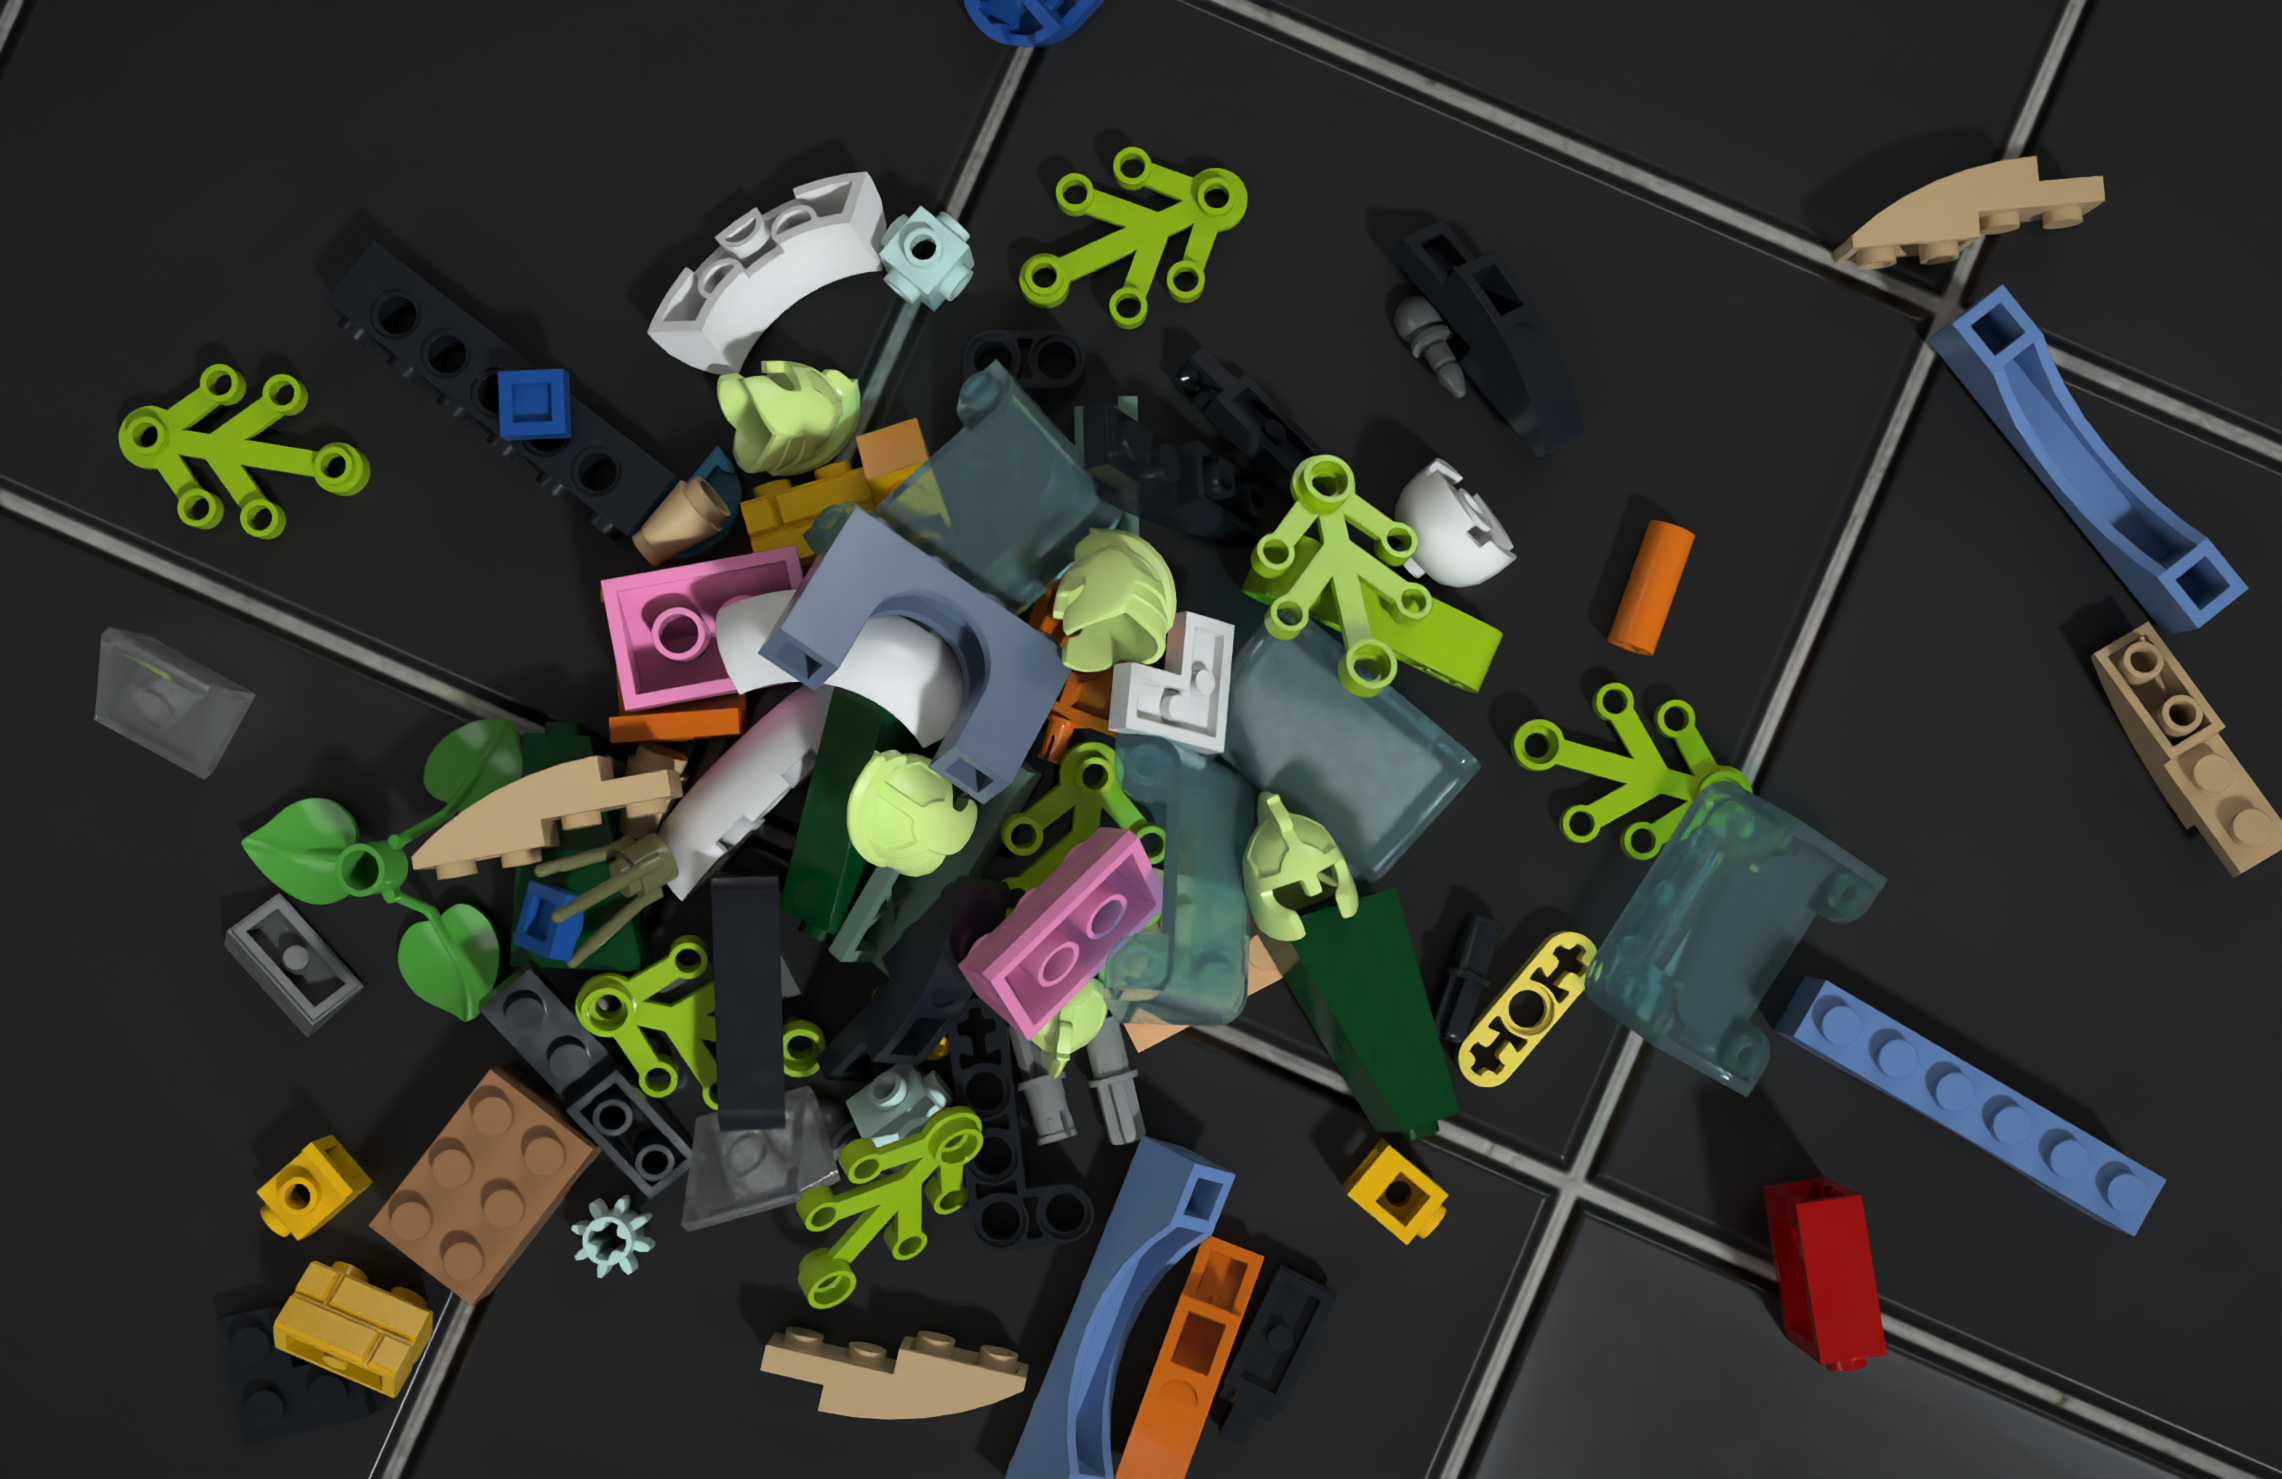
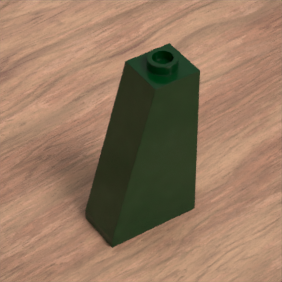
[779,686,945,944]
[510,722,653,972]
[1257,888,1460,1141]

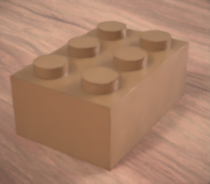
[369,1062,602,1306]

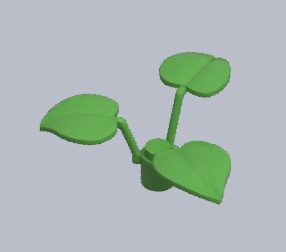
[241,719,523,1022]

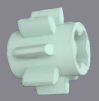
[571,1195,656,1278]

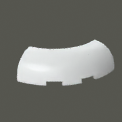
[647,171,886,375]
[715,589,964,749]
[656,683,835,901]

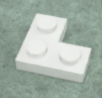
[1108,611,1235,755]

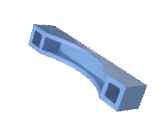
[1928,284,2249,635]
[1774,976,2166,1237]
[1004,1135,1236,1479]

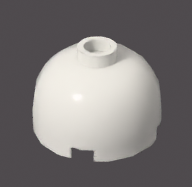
[1394,458,1516,588]

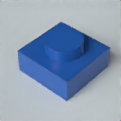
[498,369,571,441]
[513,880,584,962]

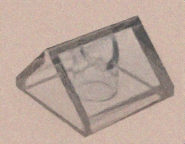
[95,627,256,780]
[681,1085,841,1232]

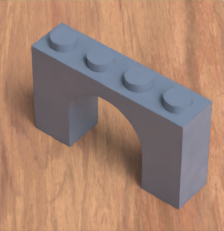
[758,506,1072,804]

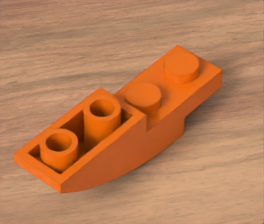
[1115,1236,1265,1479]

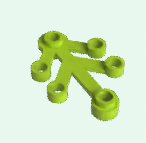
[1019,147,1248,329]
[119,364,370,540]
[1251,455,1433,698]
[1510,682,1753,860]
[1000,741,1170,928]
[575,935,826,1110]
[796,1106,983,1309]

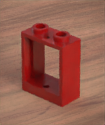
[1762,1177,1887,1372]

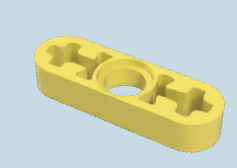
[1454,931,1599,1087]

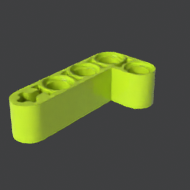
[1241,532,1503,693]

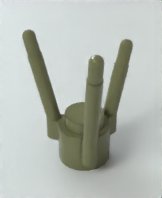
[534,833,678,968]

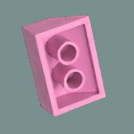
[601,546,804,712]
[958,827,1169,1041]

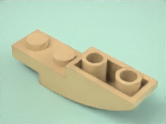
[1834,156,2105,270]
[2091,621,2282,878]
[412,755,683,880]
[760,1327,1029,1420]

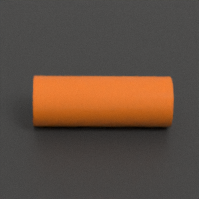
[1607,520,1695,656]

